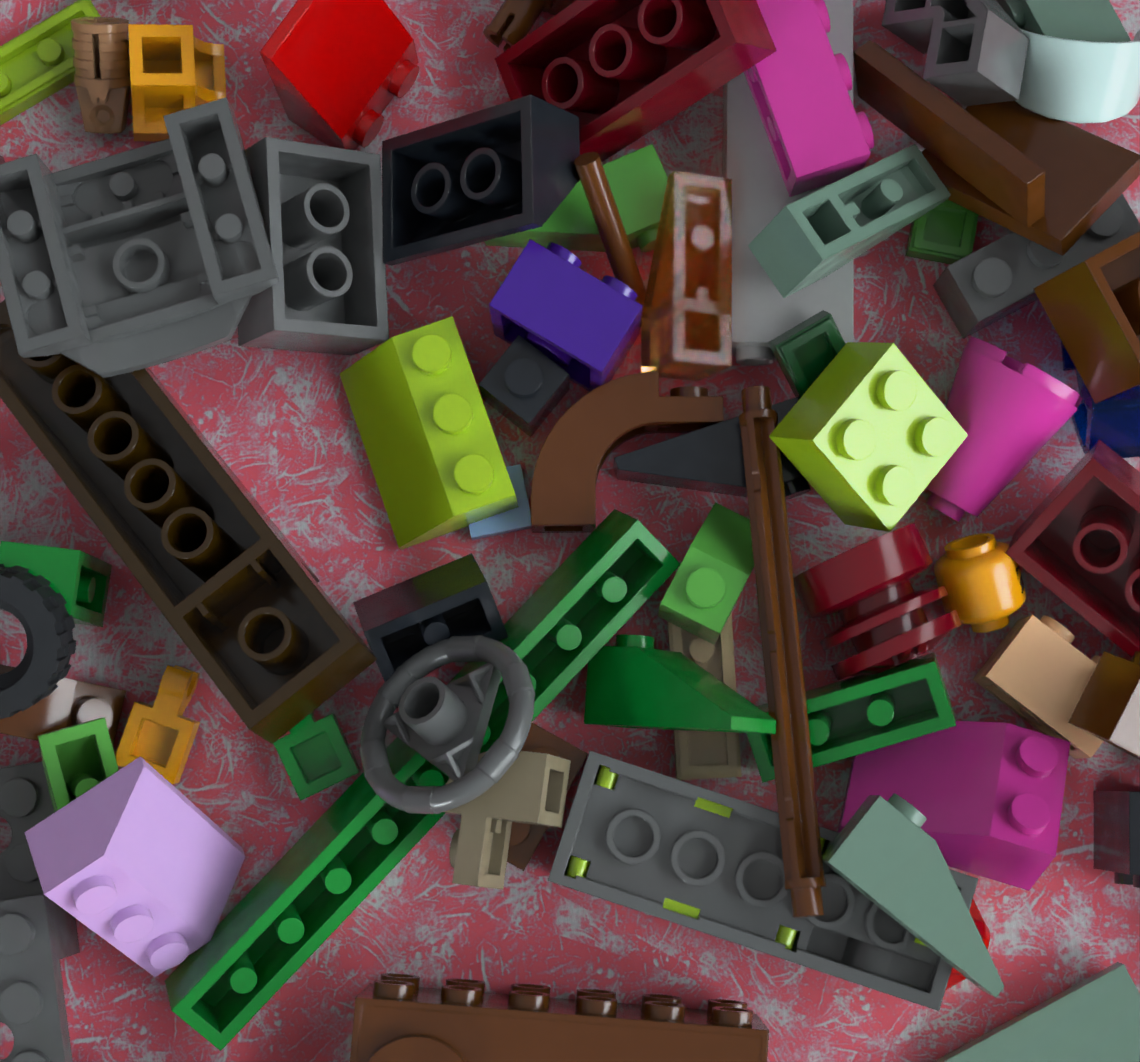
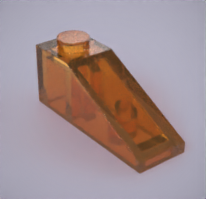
[641,171,732,381]

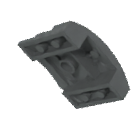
[0,97,280,378]

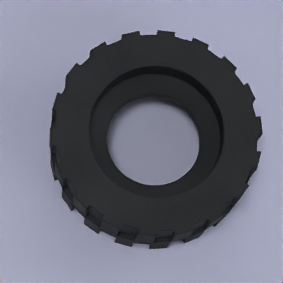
[0,564,76,719]

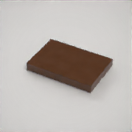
[922,101,1140,256]

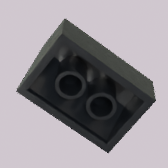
[382,95,580,266]

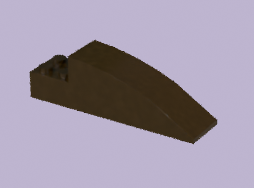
[0,300,377,744]

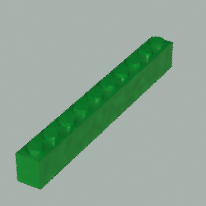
[165,509,681,1051]

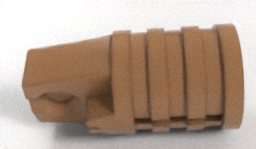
[71,17,131,134]

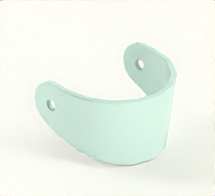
[1016,29,1140,124]

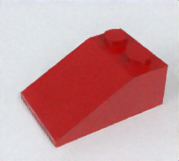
[260,0,419,150]

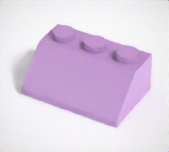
[24,756,245,977]

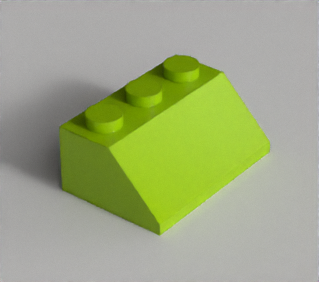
[339,316,519,550]

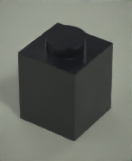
[479,335,570,437]

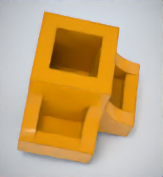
[128,24,226,141]

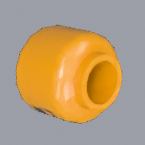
[934,533,1026,633]

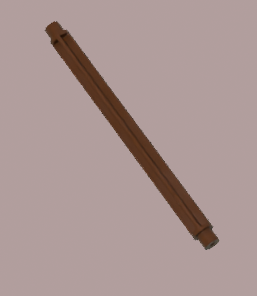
[739,386,826,918]

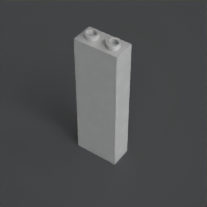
[721,0,854,366]

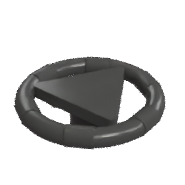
[359,635,535,814]

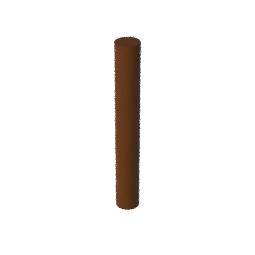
[574,152,655,327]

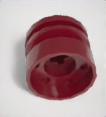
[794,523,963,681]

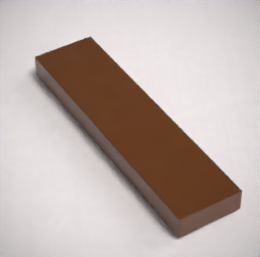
[853,40,1045,228]

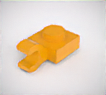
[115,665,200,784]

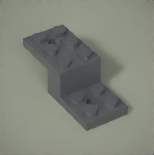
[0,761,80,1062]

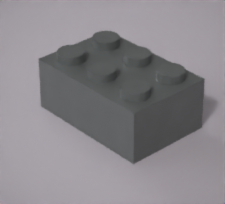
[238,137,389,356]

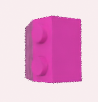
[838,721,1070,891]

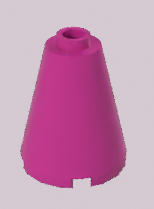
[926,336,1083,522]

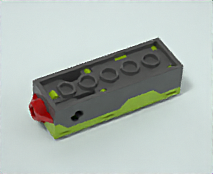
[548,751,990,1011]

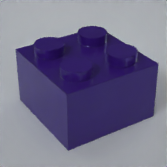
[489,239,643,392]

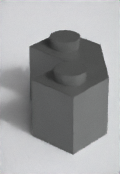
[882,0,1029,106]

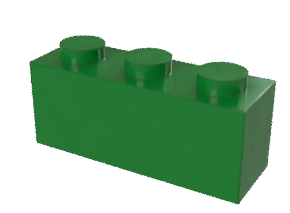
[746,652,956,783]

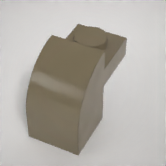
[445,751,571,890]

